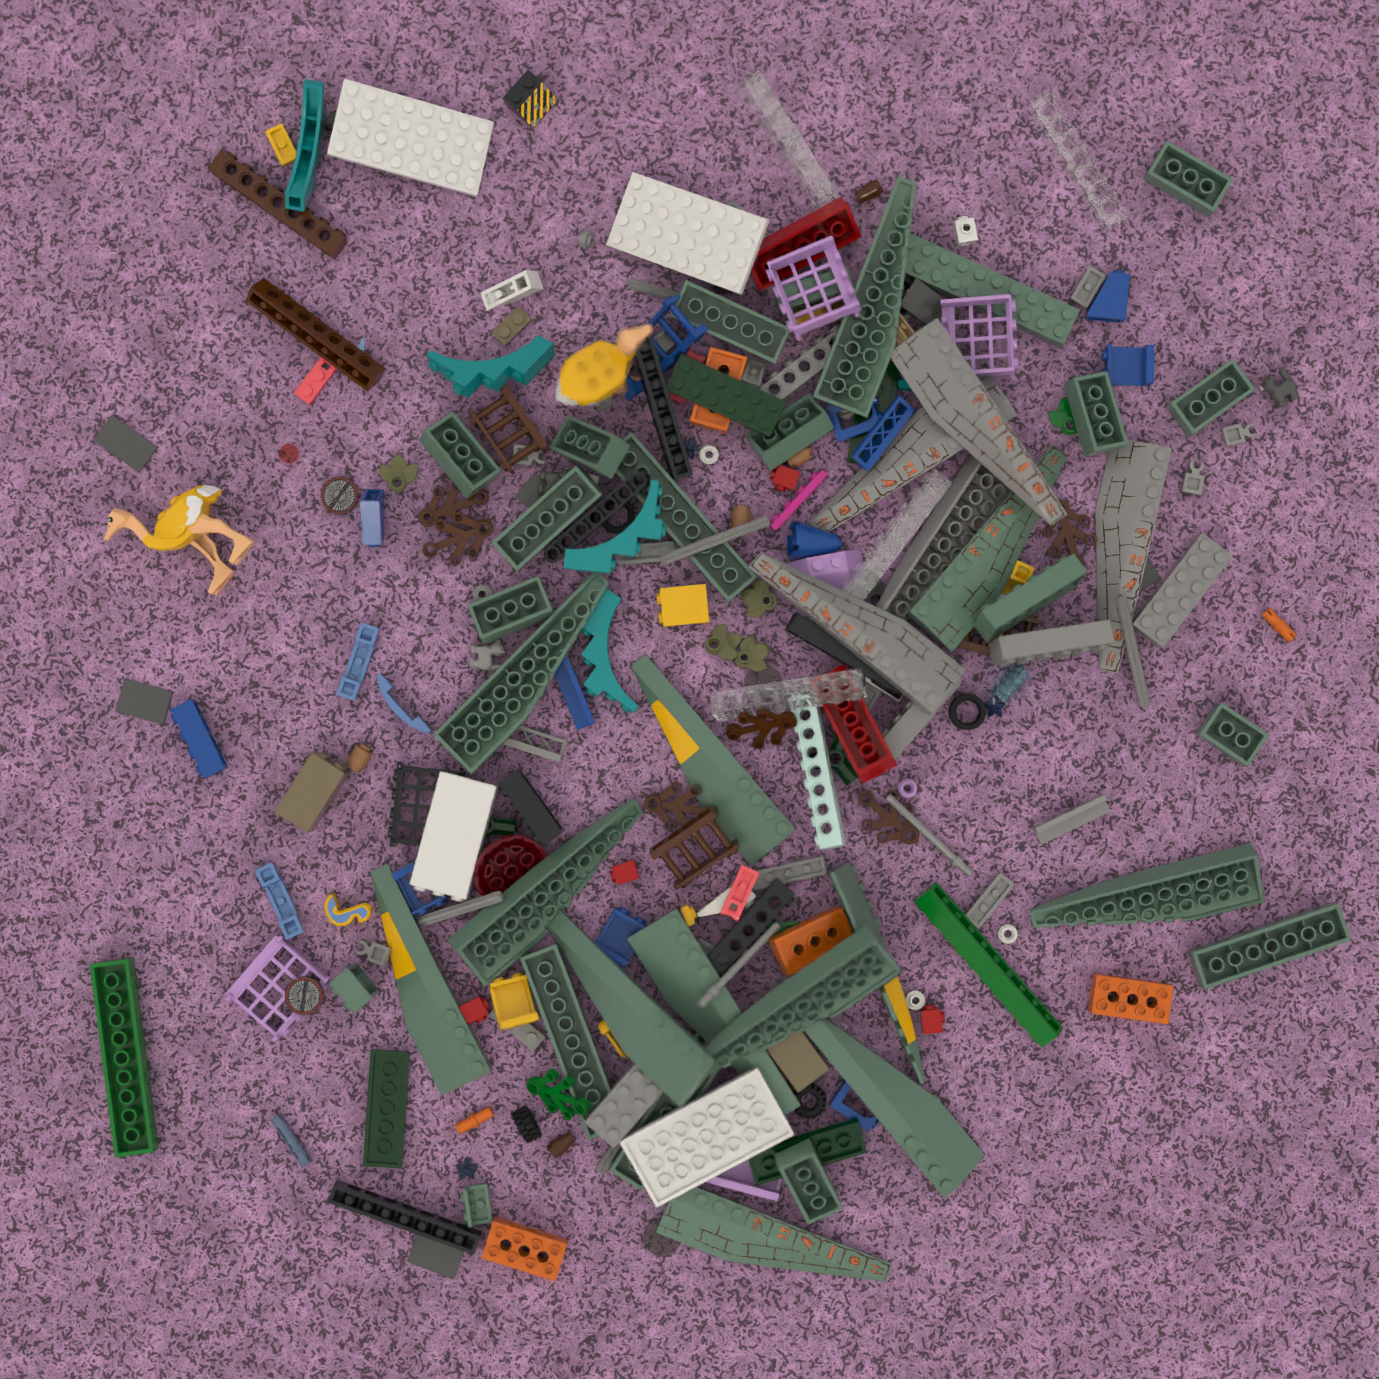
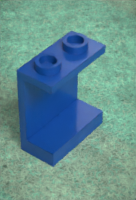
[1101,344,1154,386]

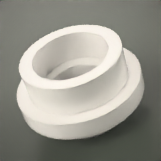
[700,445,719,464]
[998,924,1018,944]
[906,990,925,1010]

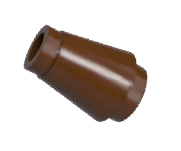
[854,179,884,204]
[546,1132,576,1159]

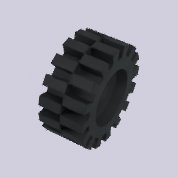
[793,1083,826,1119]
[511,1105,542,1143]

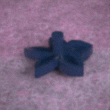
[683,436,702,459]
[984,695,1005,717]
[455,1157,479,1179]

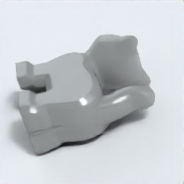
[470,640,507,671]

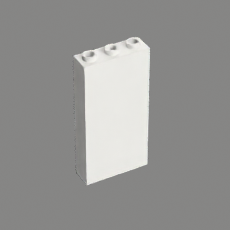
[410,771,499,902]

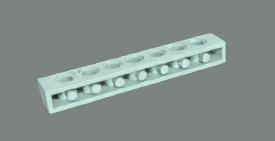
[790,693,846,850]

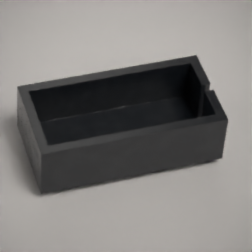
[498,769,564,846]

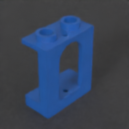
[826,395,883,443]
[392,861,448,916]
[829,1079,879,1132]

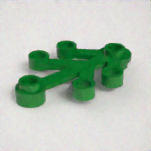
[526,1069,591,1120]

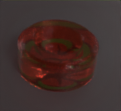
[279,444,299,464]

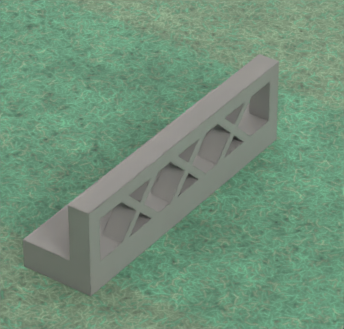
[503,726,567,763]
[1032,794,1111,845]

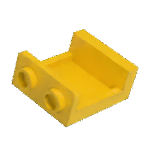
[656,584,709,627]
[488,973,539,1031]

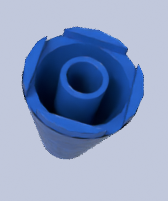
[787,521,841,560]

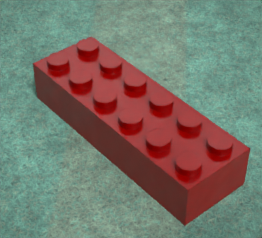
[750,197,861,291]
[810,664,898,783]

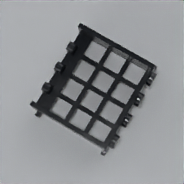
[388,762,469,847]

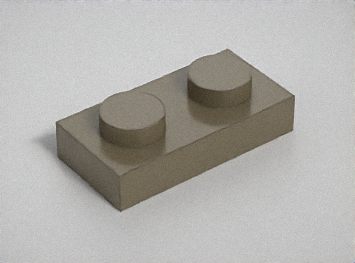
[491,306,532,347]

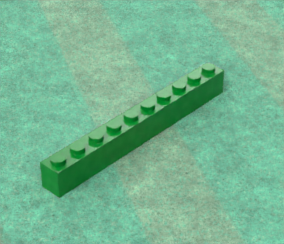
[914,882,1063,1048]

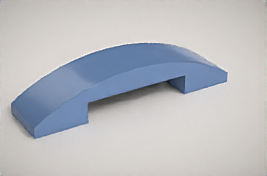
[336,622,380,701]
[377,673,433,733]
[254,862,304,940]

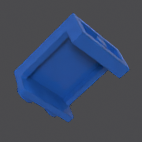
[595,906,647,968]

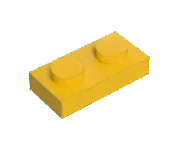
[265,123,297,167]
[680,903,697,926]

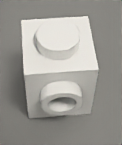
[953,216,978,247]

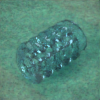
[990,663,1031,704]

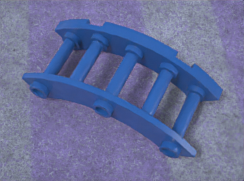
[624,294,708,401]

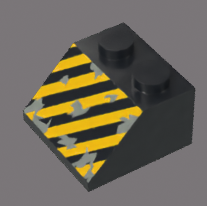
[503,70,558,129]

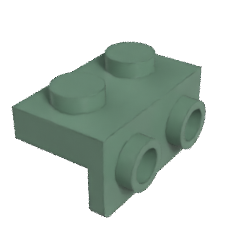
[460,1182,493,1228]

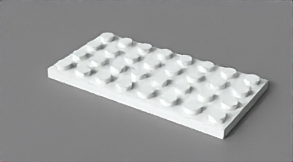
[327,79,494,197]
[606,172,769,295]
[620,1066,794,1207]

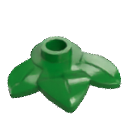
[1049,398,1077,436]

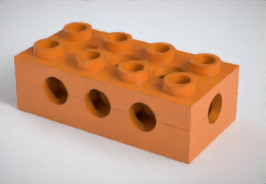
[690,347,747,434]
[768,906,853,976]
[1088,973,1174,1024]
[481,1216,568,1281]

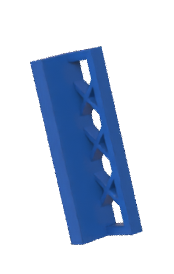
[851,395,915,471]
[555,655,595,730]

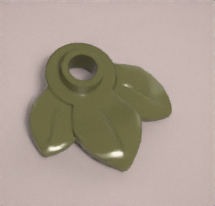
[379,454,418,493]
[740,580,777,618]
[705,624,742,660]
[735,635,771,672]

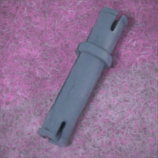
[270,1113,312,1168]

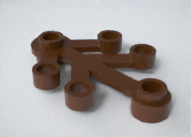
[418,481,490,534]
[1042,499,1097,567]
[423,511,493,566]
[726,708,797,749]
[645,781,718,831]
[858,790,919,845]

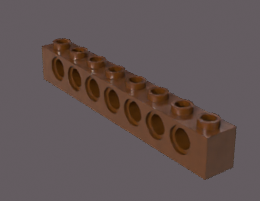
[208,150,348,260]
[245,278,386,392]

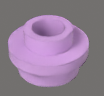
[898,779,917,798]

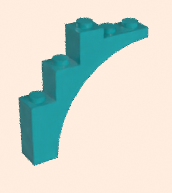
[285,79,327,212]
[426,335,555,398]
[564,480,666,574]
[581,589,639,713]

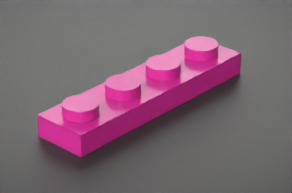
[770,469,828,532]

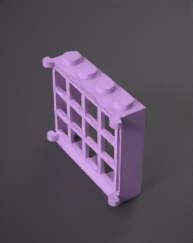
[766,236,861,341]
[940,294,1018,379]
[225,934,331,1043]

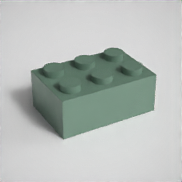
[1195,702,1269,767]
[329,962,381,1013]

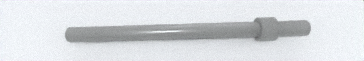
[885,794,974,877]
[697,922,781,1008]

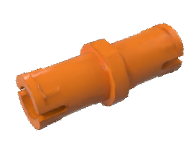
[1261,607,1298,643]
[455,1106,494,1134]

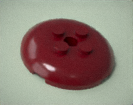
[474,835,547,896]

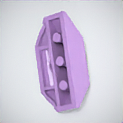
[786,550,865,591]

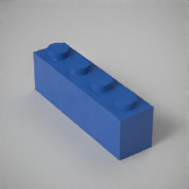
[170,699,229,778]

